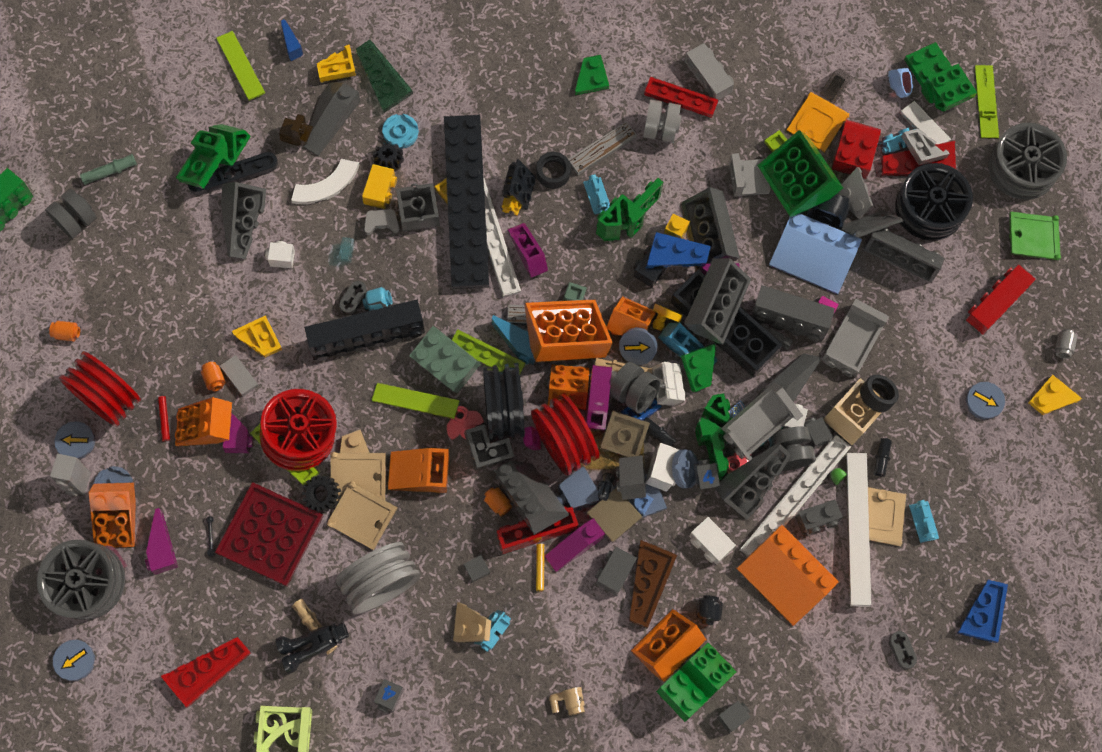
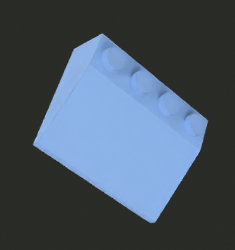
[769,213,862,295]

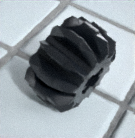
[373,141,404,172]

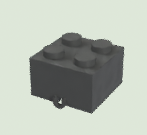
[396,183,440,232]

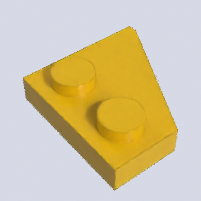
[317,44,356,82]
[232,316,282,358]
[1028,375,1082,415]

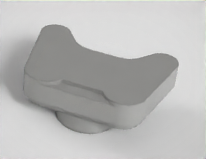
[364,209,399,235]

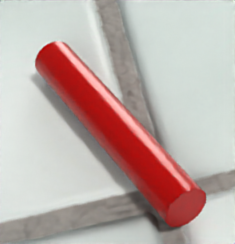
[158,396,170,442]

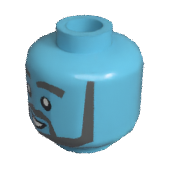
[363,287,393,311]

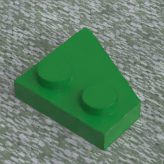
[575,55,609,95]
[681,344,716,392]

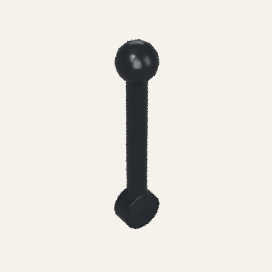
[206,516,215,557]

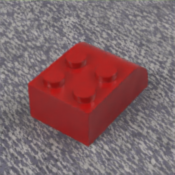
[831,119,881,179]

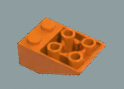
[175,397,232,446]
[388,448,449,493]
[89,483,136,548]

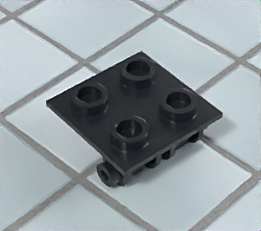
[502,159,536,210]

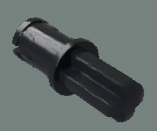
[643,417,677,447]
[873,438,892,477]
[597,472,615,501]

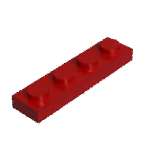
[644,77,718,118]

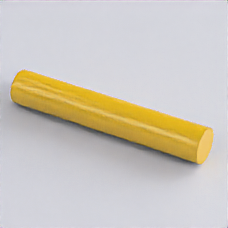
[536,544,544,591]

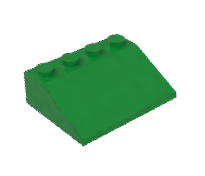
[757,130,843,217]

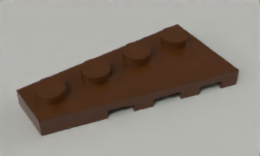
[629,540,677,629]

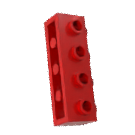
[966,264,1036,335]
[497,507,579,554]

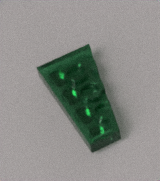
[356,40,413,113]

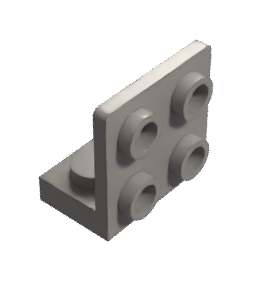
[729,153,770,197]

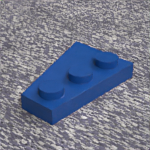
[647,232,711,268]
[957,579,1008,643]

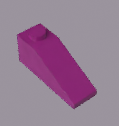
[508,223,548,278]
[145,508,178,575]
[544,518,605,572]

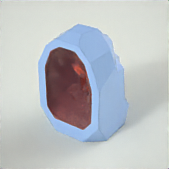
[888,68,913,98]

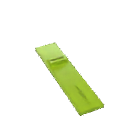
[216,31,265,101]
[975,65,999,138]
[372,383,460,419]

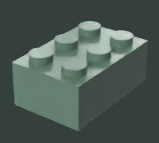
[409,326,481,393]

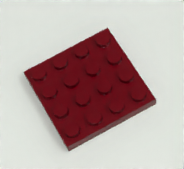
[215,482,324,587]

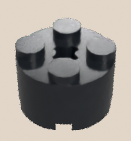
[807,194,850,230]

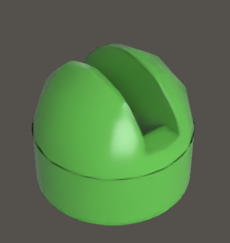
[830,468,847,485]

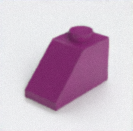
[223,412,253,453]

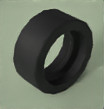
[536,151,571,189]
[860,374,899,412]

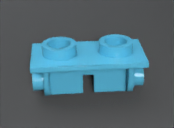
[878,127,914,155]
[583,174,610,215]
[909,500,939,543]
[474,610,511,652]

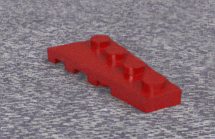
[882,141,956,176]
[161,637,251,708]

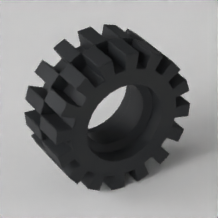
[302,476,341,511]

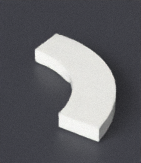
[291,159,359,204]

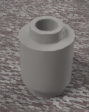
[1055,329,1078,359]

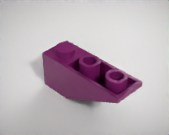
[585,365,612,430]

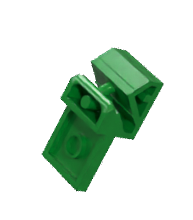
[904,42,977,112]
[176,124,251,189]
[596,178,664,241]
[695,393,733,481]
[656,643,736,722]

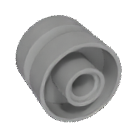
[643,99,682,143]

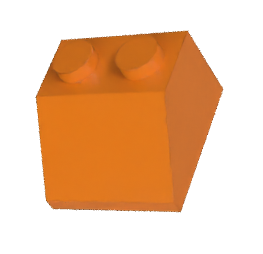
[606,296,656,336]

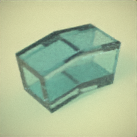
[338,237,355,262]

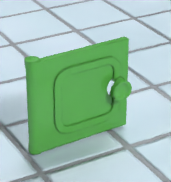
[1009,212,1061,260]

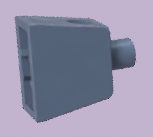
[557,466,600,512]

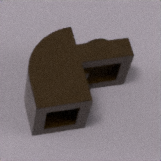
[279,114,313,146]

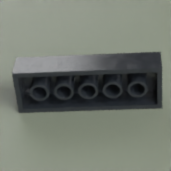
[670,270,783,378]
[304,299,425,361]

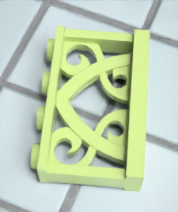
[254,706,312,752]

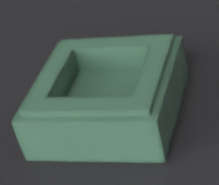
[563,282,587,301]

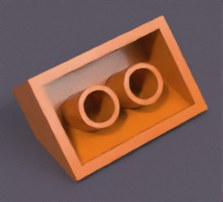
[631,609,706,682]

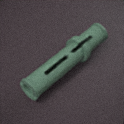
[80,154,137,185]

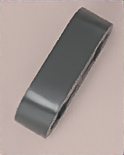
[340,281,367,315]
[889,631,917,669]

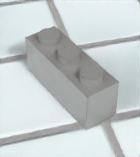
[685,43,734,100]
[50,454,91,497]

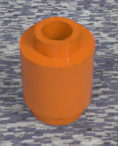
[49,321,80,342]
[201,362,226,392]
[484,487,513,517]

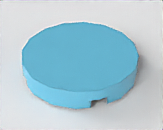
[382,114,419,149]

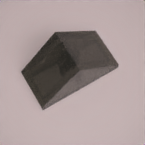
[820,68,854,104]

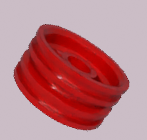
[59,351,141,427]
[260,389,337,471]
[531,393,600,476]

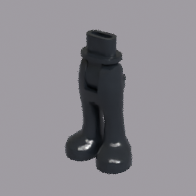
[275,622,349,674]

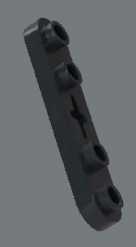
[188,152,278,195]

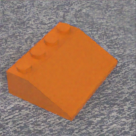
[524,300,612,362]
[736,525,839,626]

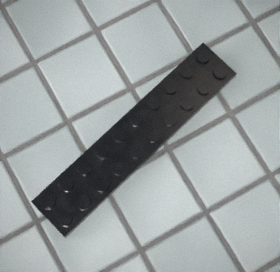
[444,115,489,289]

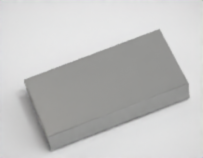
[220,355,259,396]

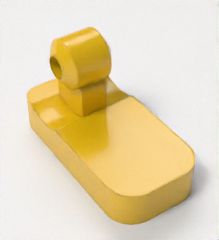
[652,304,683,331]

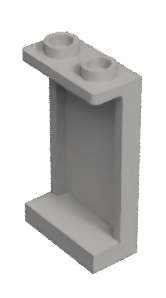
[822,299,889,378]
[721,383,803,462]

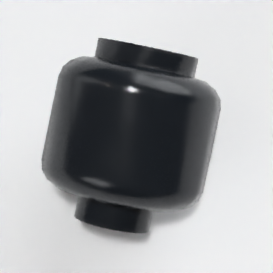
[696,595,723,625]

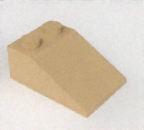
[823,378,884,445]

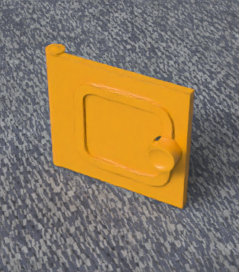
[786,92,850,153]

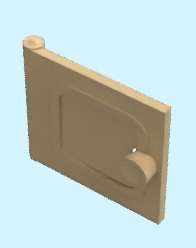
[331,452,386,501]
[327,481,397,550]
[868,487,906,546]

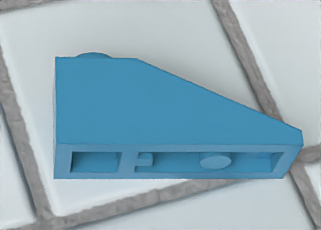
[492,315,535,365]
[658,322,717,365]

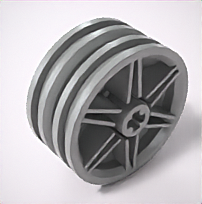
[335,542,421,614]

